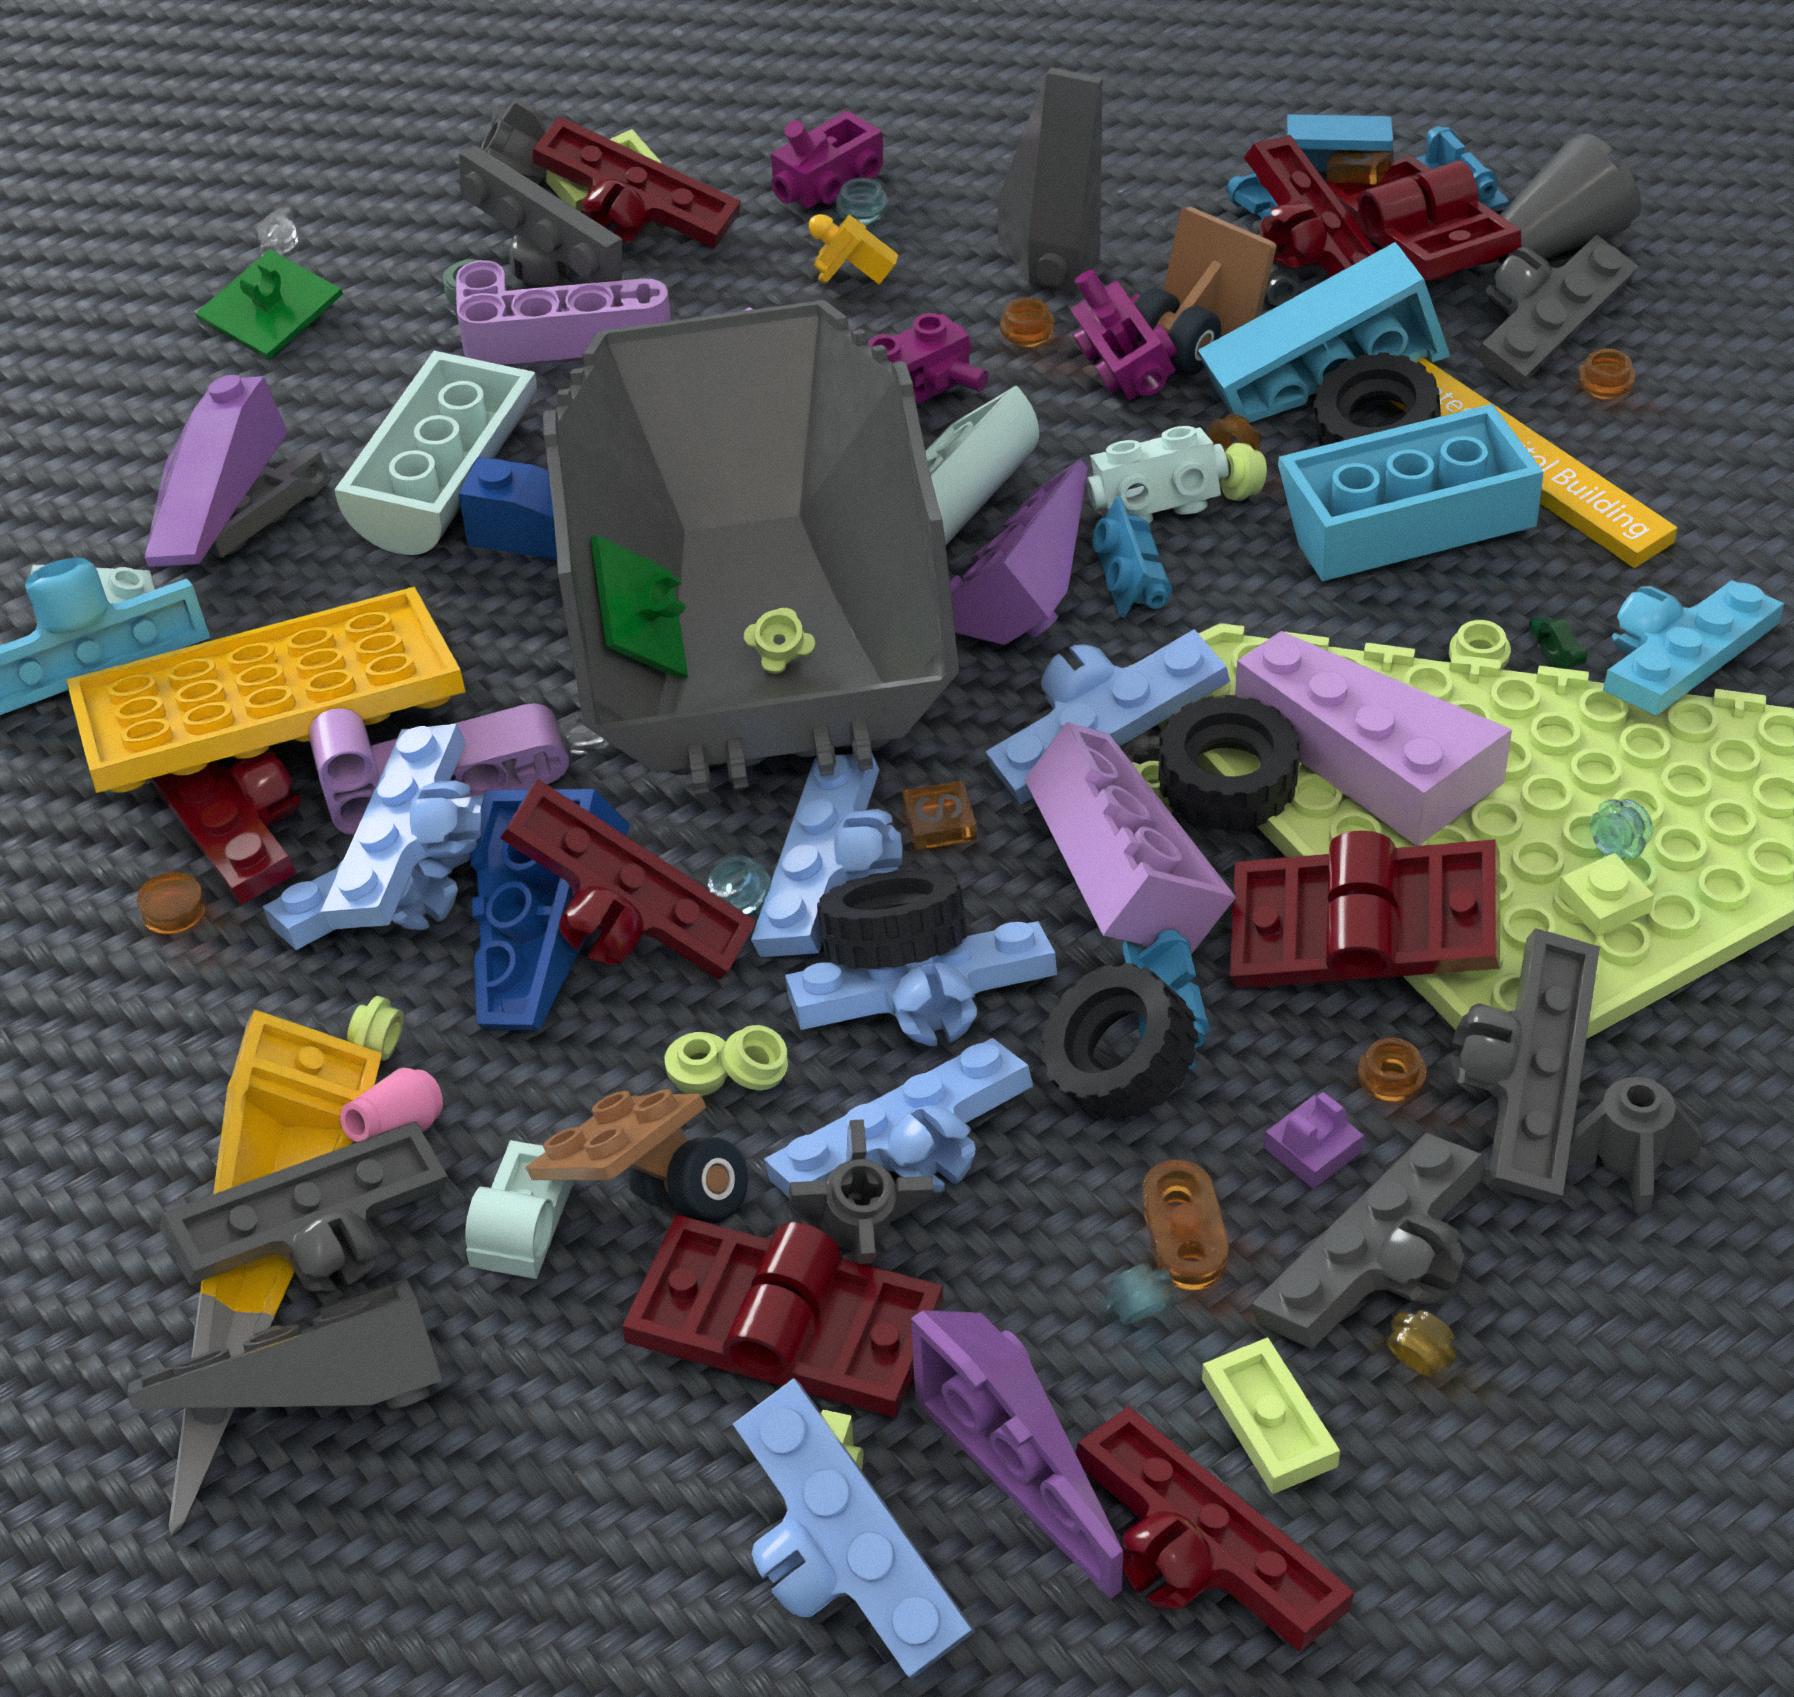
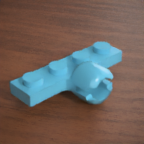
[0,557,210,715]

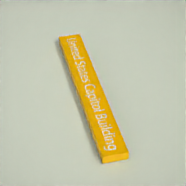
[1389,358,1678,568]

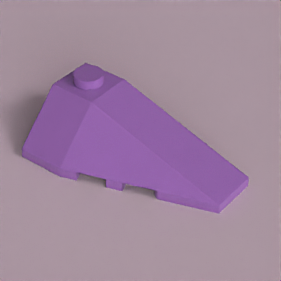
[145,375,288,567]
[949,459,1088,645]
[911,1310,1123,1599]

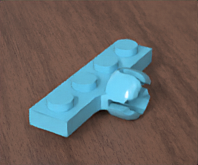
[1603,580,1785,716]

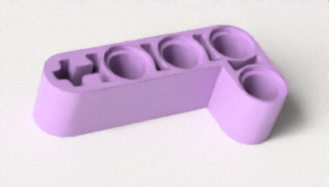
[456,260,671,365]
[309,703,569,835]

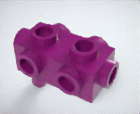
[771,110,883,209]
[1070,270,1177,400]
[868,313,988,405]

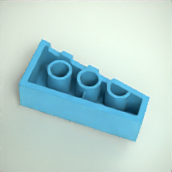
[1198,242,1451,426]

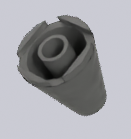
[1498,133,1641,264]

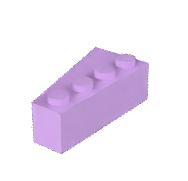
[1235,631,1512,846]
[1024,722,1236,954]

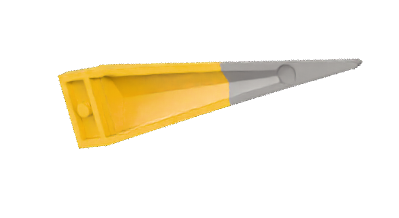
[169,1009,382,1535]

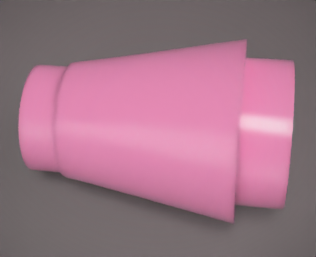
[340,1068,443,1142]

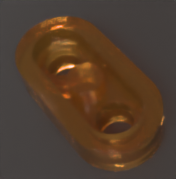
[1142,1159,1229,1290]

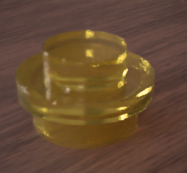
[1386,1310,1458,1378]

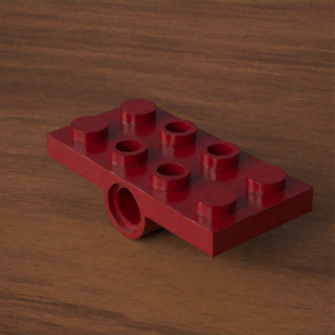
[1326,155,1521,280]
[1230,830,1500,989]
[622,1215,943,1418]

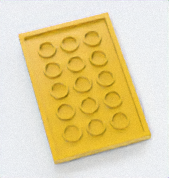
[66,587,466,793]

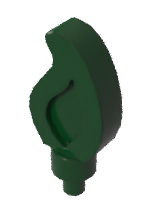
[1529,617,1587,669]

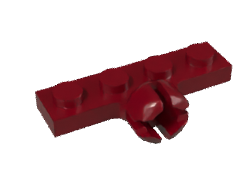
[533,116,741,249]
[1244,135,1377,277]
[149,749,301,905]
[500,779,756,980]
[1075,1406,1355,1652]

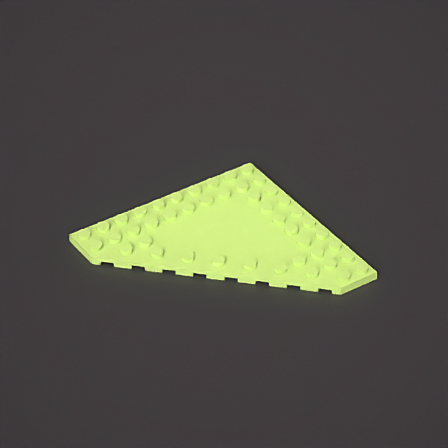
[1128,623,1794,1039]

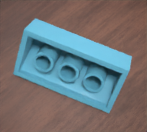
[1278,404,1544,581]

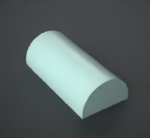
[335,351,537,555]
[925,385,1039,545]

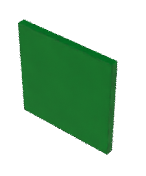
[195,249,343,360]
[590,535,689,679]

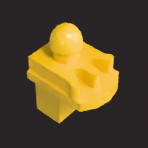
[808,214,898,285]

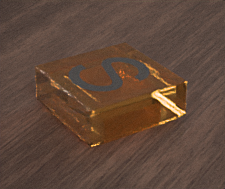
[1327,147,1394,184]
[902,781,977,851]

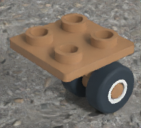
[1134,207,1276,375]
[526,1089,748,1221]

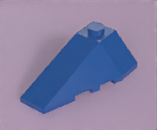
[459,457,557,559]
[470,789,630,1031]

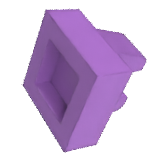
[1264,1092,1364,1189]

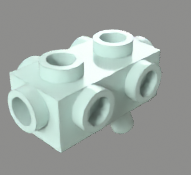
[1086,426,1229,523]

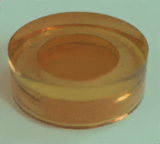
[137,872,205,934]

